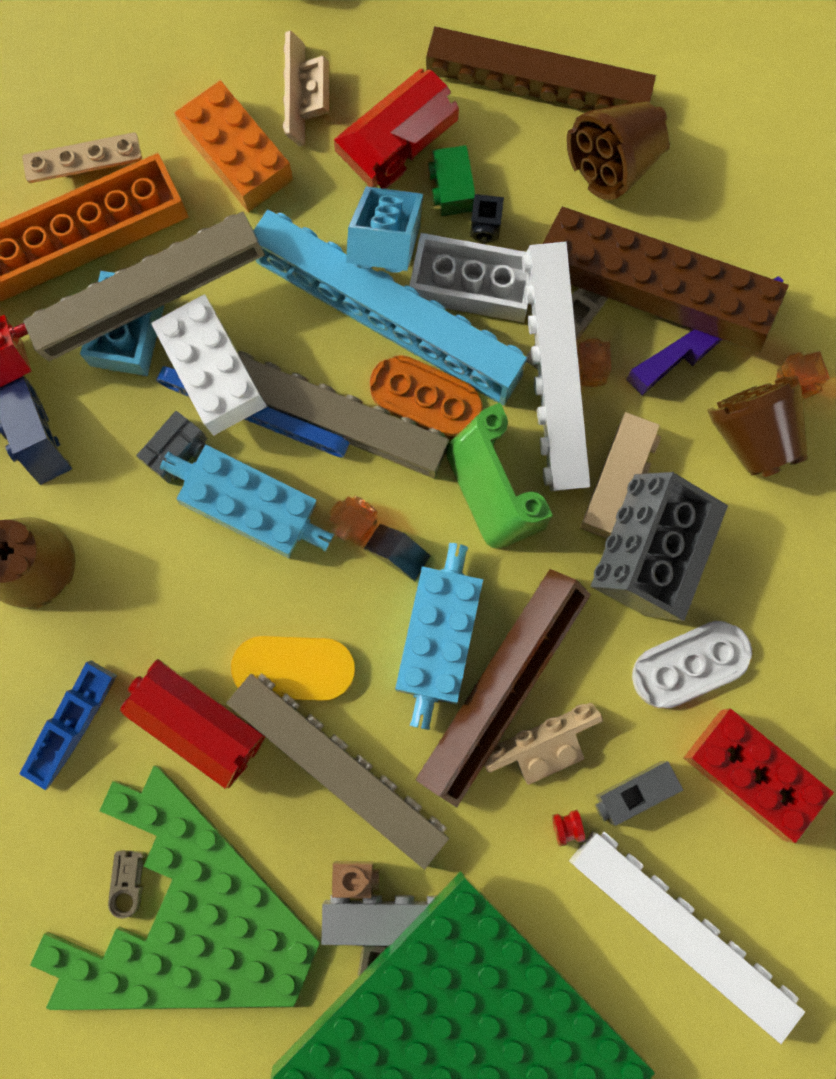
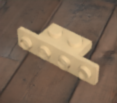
[283,30,329,146]
[22,132,142,183]
[484,703,603,785]

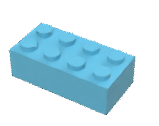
[346,186,423,273]

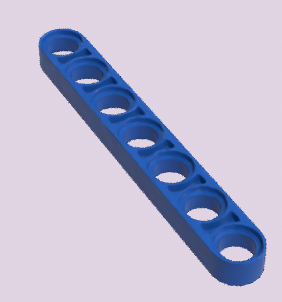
[156,366,350,458]

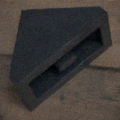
[364,523,431,582]

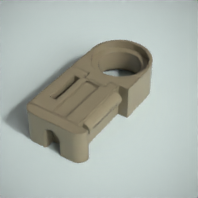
[108,850,147,919]

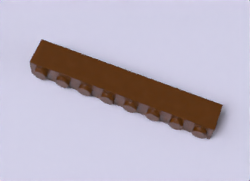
[426,26,656,110]
[415,569,591,808]

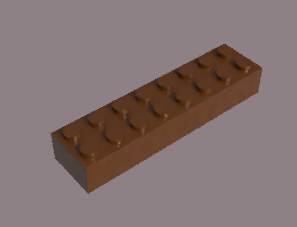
[543,206,789,353]

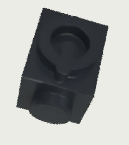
[470,194,504,244]

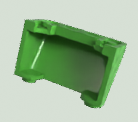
[446,403,553,549]

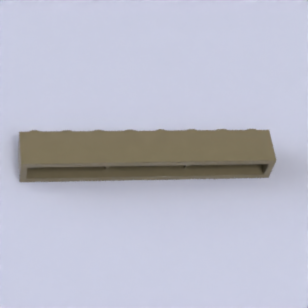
[23,211,265,362]
[238,351,449,479]
[226,673,449,870]

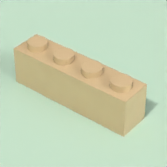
[580,412,661,539]

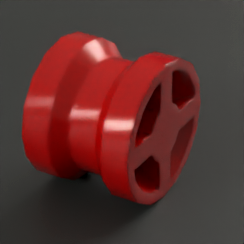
[552,810,585,847]

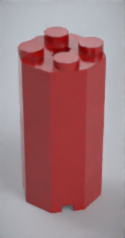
[120,659,266,789]

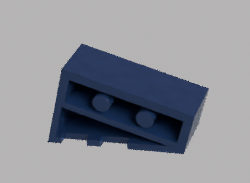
[0,376,72,485]

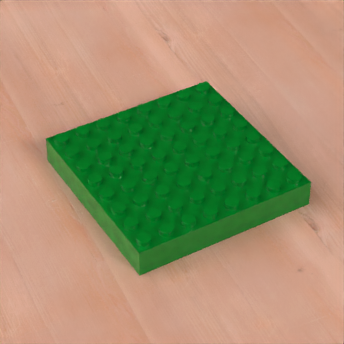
[270,871,655,1079]

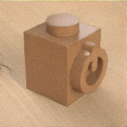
[332,861,379,898]

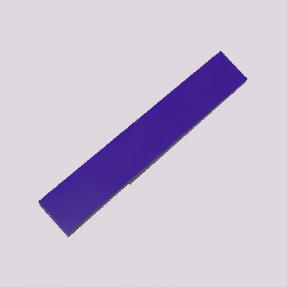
[626,276,784,396]

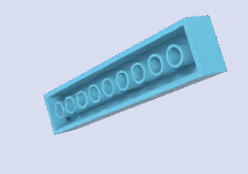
[254,209,527,406]

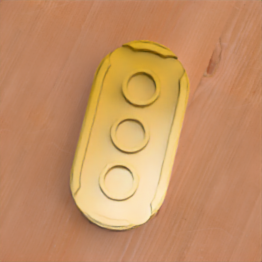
[231,636,355,701]

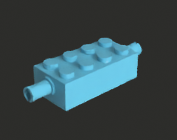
[160,444,334,559]
[395,543,483,730]

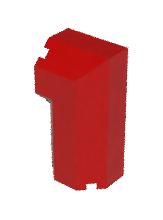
[333,69,459,189]

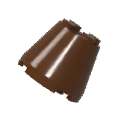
[567,100,670,200]
[707,375,808,477]
[0,517,76,609]

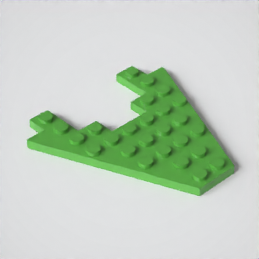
[30,765,321,1010]

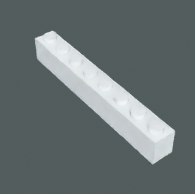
[522,242,590,491]
[569,831,805,1044]

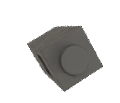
[595,761,683,826]

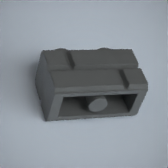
[136,411,207,484]

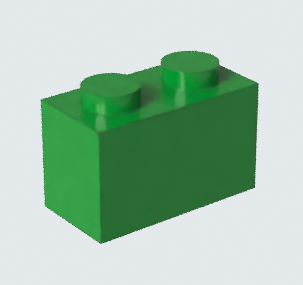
[428,145,475,216]

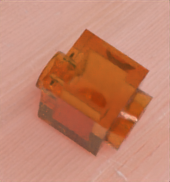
[577,338,611,387]
[776,351,830,399]
[329,495,378,547]

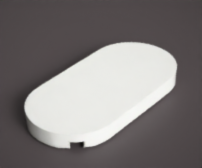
[632,621,752,708]

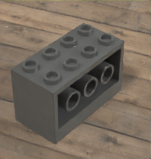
[590,472,728,621]

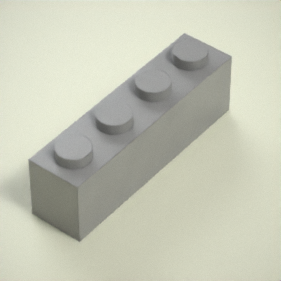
[321,894,437,946]

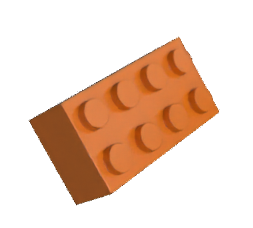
[174,80,293,212]

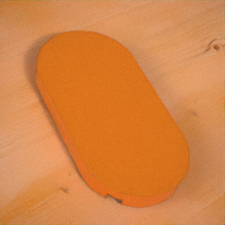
[370,355,483,439]

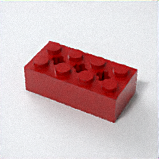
[683,708,834,844]

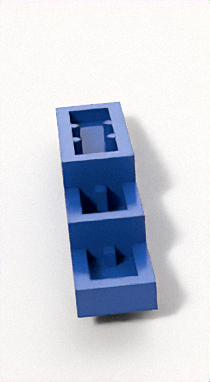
[19,660,117,790]

